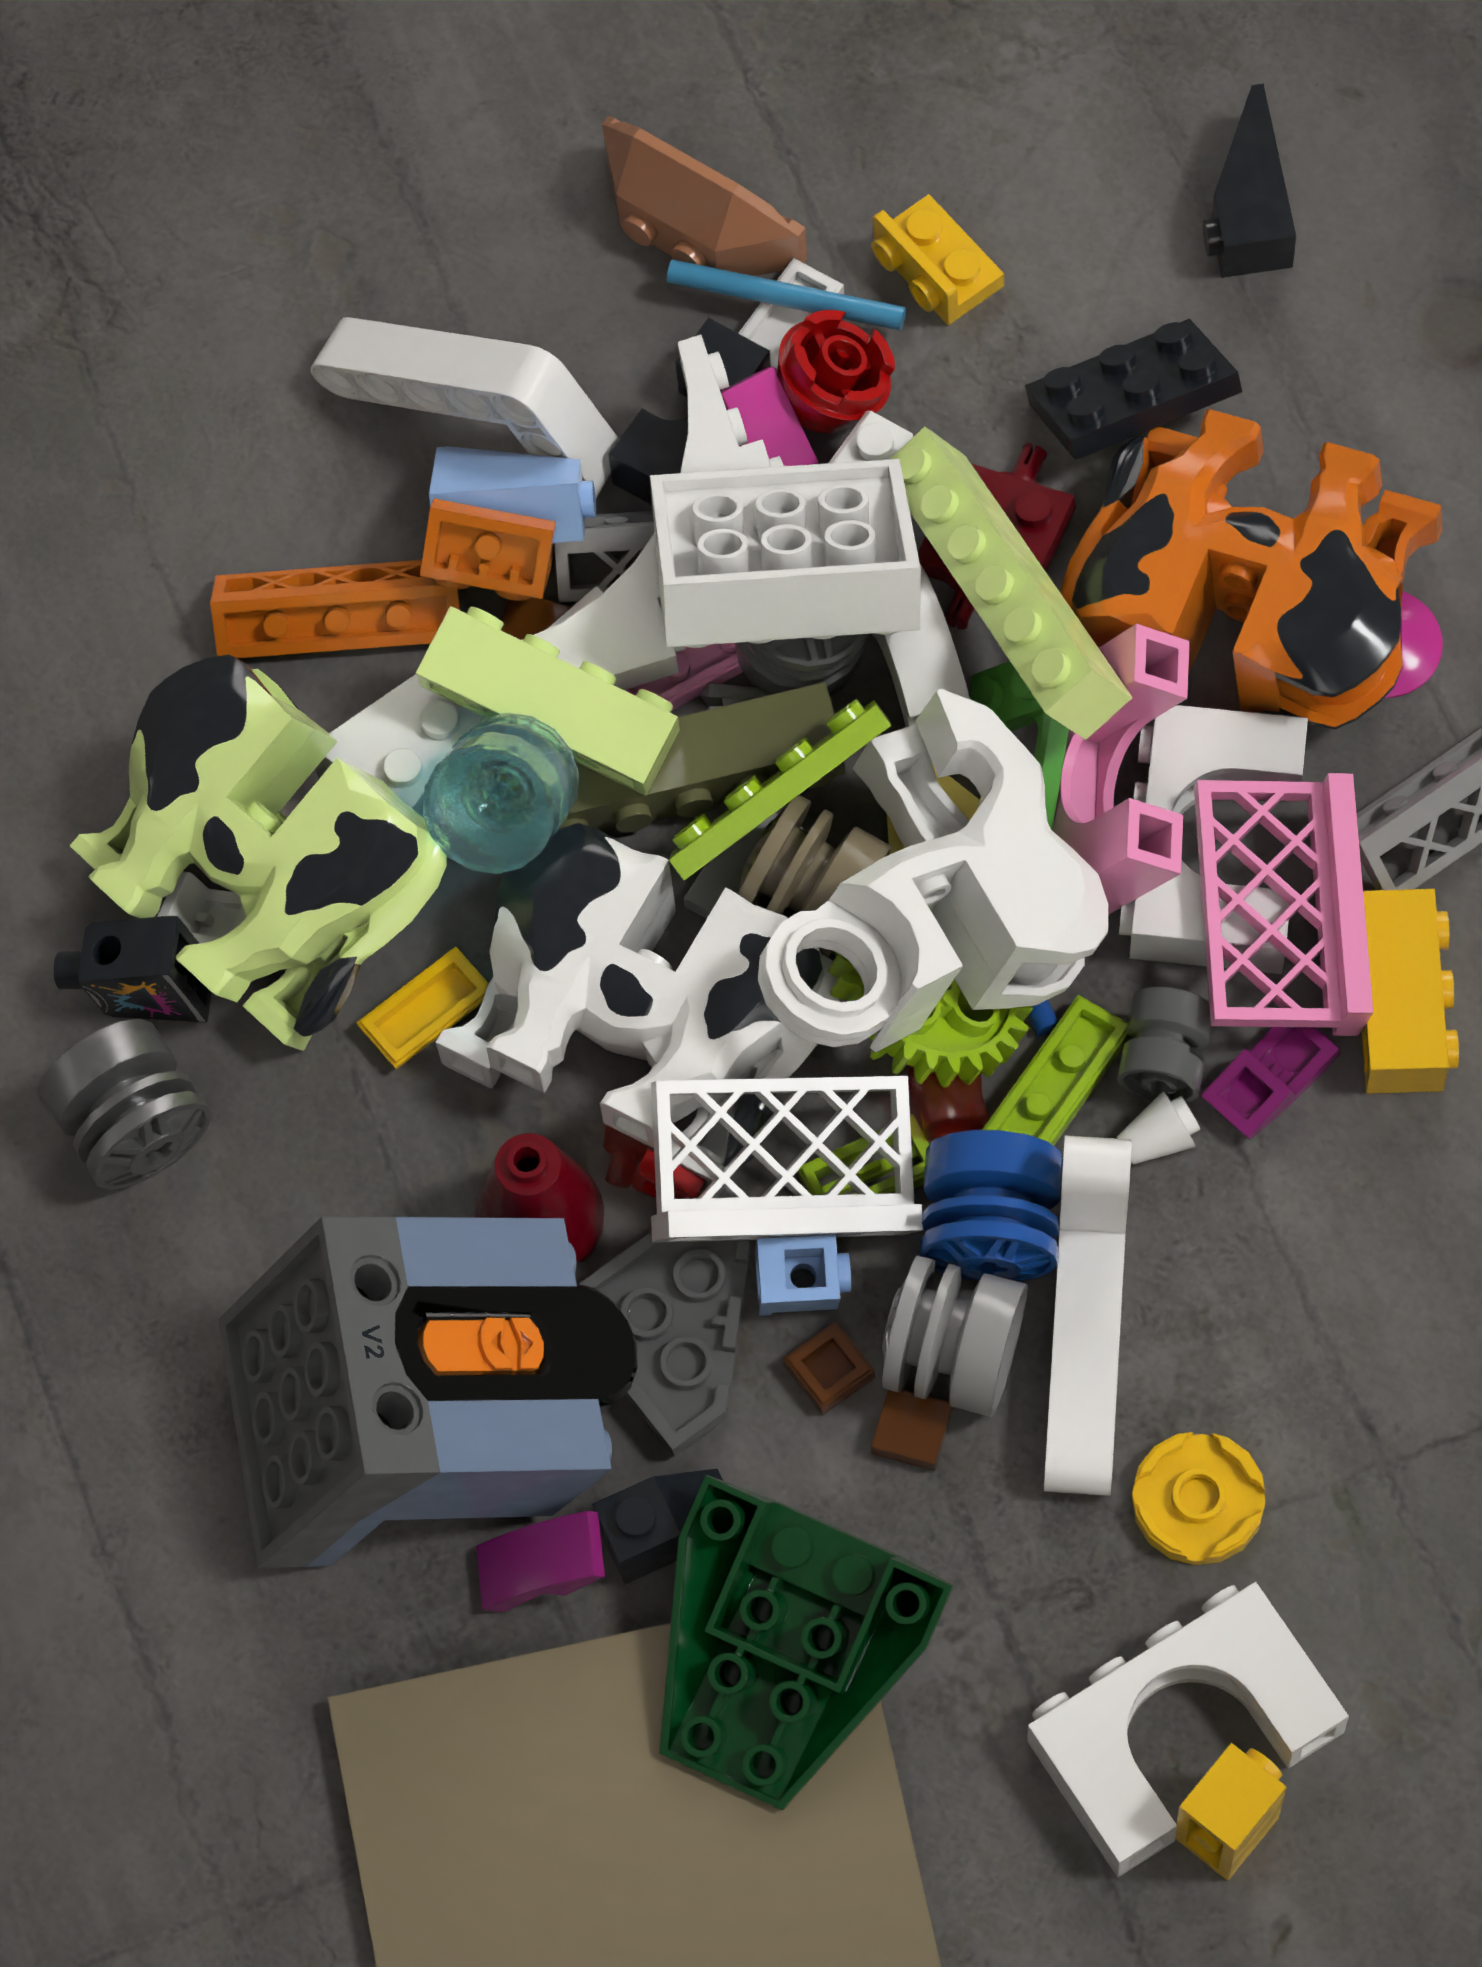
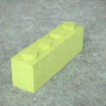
[416,606,680,796]

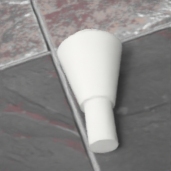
[1117,1091,1200,1165]

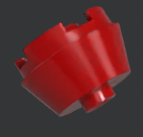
[777,310,895,434]

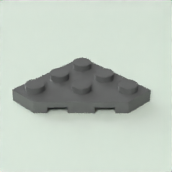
[555,1193,752,1458]

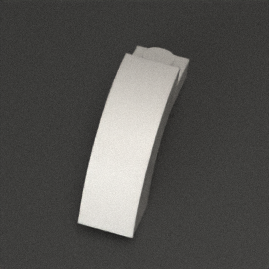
[871,564,970,727]

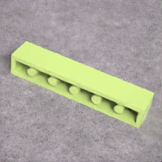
[891,426,1133,740]

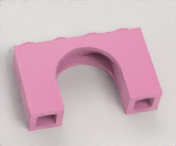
[1052,624,1189,915]

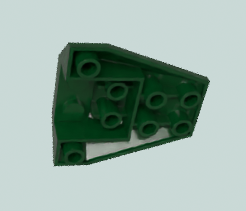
[659,1475,954,1810]

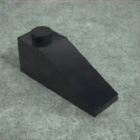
[1203,83,1296,278]

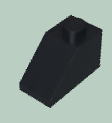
[592,1468,723,1585]

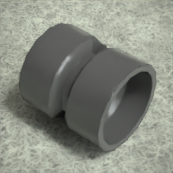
[1117,987,1212,1102]

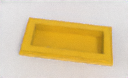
[356,946,489,1070]

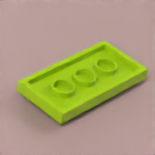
[669,699,891,880]

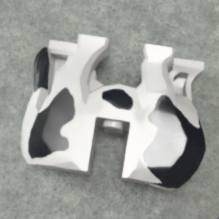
[436,823,839,1195]

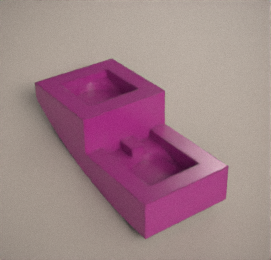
[1201,1027,1342,1140]
[476,1511,605,1613]

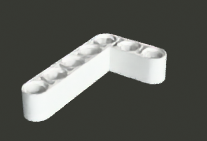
[311,317,619,498]
[1044,1136,1132,1496]

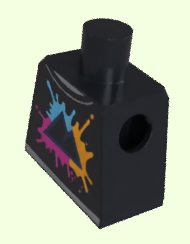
[54,916,212,1022]

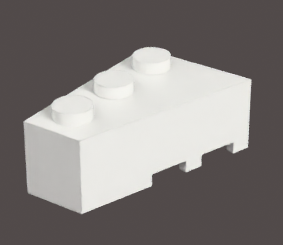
[315,674,506,825]

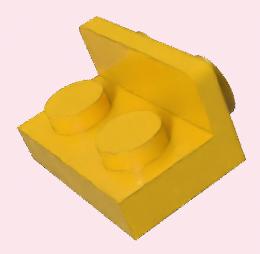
[871,194,1004,326]

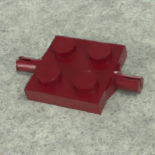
[918,443,1076,629]

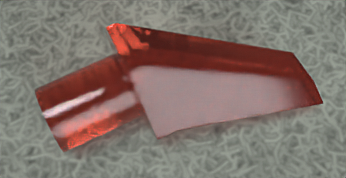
[603,1090,648,1188]

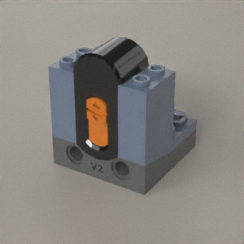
[218,1216,638,1568]

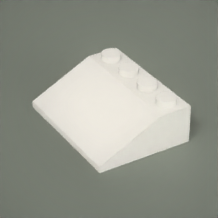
[650,458,921,648]

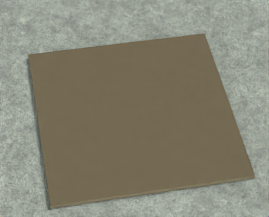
[327,1623,941,1967]

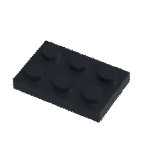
[1025,318,1242,460]

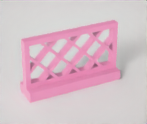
[1194,773,1373,1036]

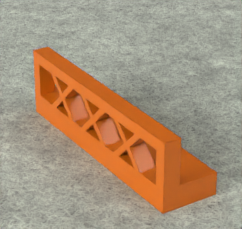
[210,560,461,658]

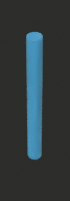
[667,259,906,331]

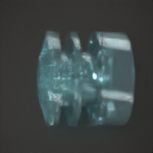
[423,713,579,874]

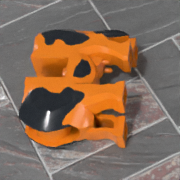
[1060,409,1442,729]

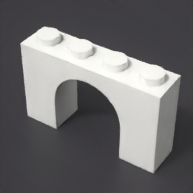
[1119,705,1308,974]
[1027,1582,1349,1878]

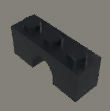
[608,317,771,505]

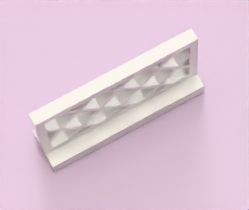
[651,1076,923,1242]

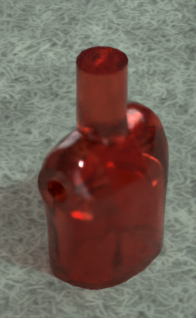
[907,1066,990,1142]

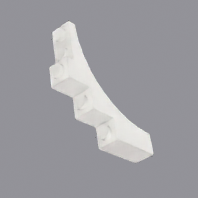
[522,335,784,690]

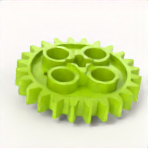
[828,951,1033,1087]

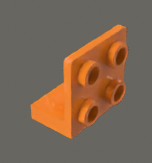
[420,498,556,601]

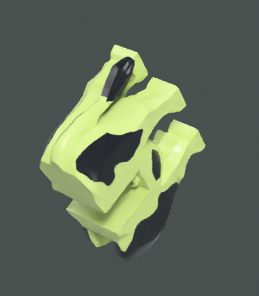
[70,655,447,1051]

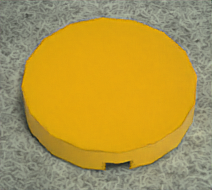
[1132,1432,1266,1565]

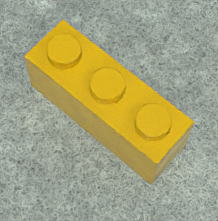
[1361,889,1459,1094]

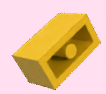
[1175,1743,1287,1881]

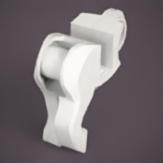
[758,689,1108,1052]

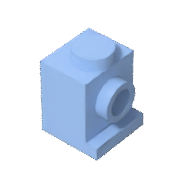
[755,1234,851,1316]

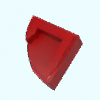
[631,1148,705,1199]

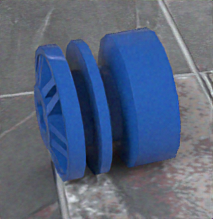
[920,1130,1063,1281]

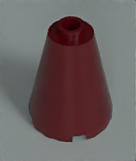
[475,1133,604,1263]

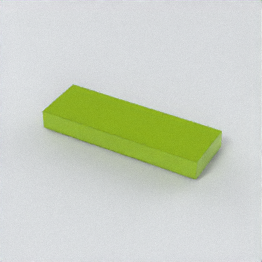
[982,995,1130,1146]

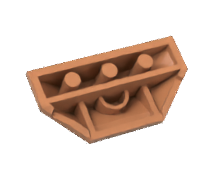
[602,116,807,276]

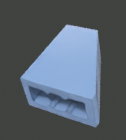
[429,446,596,543]

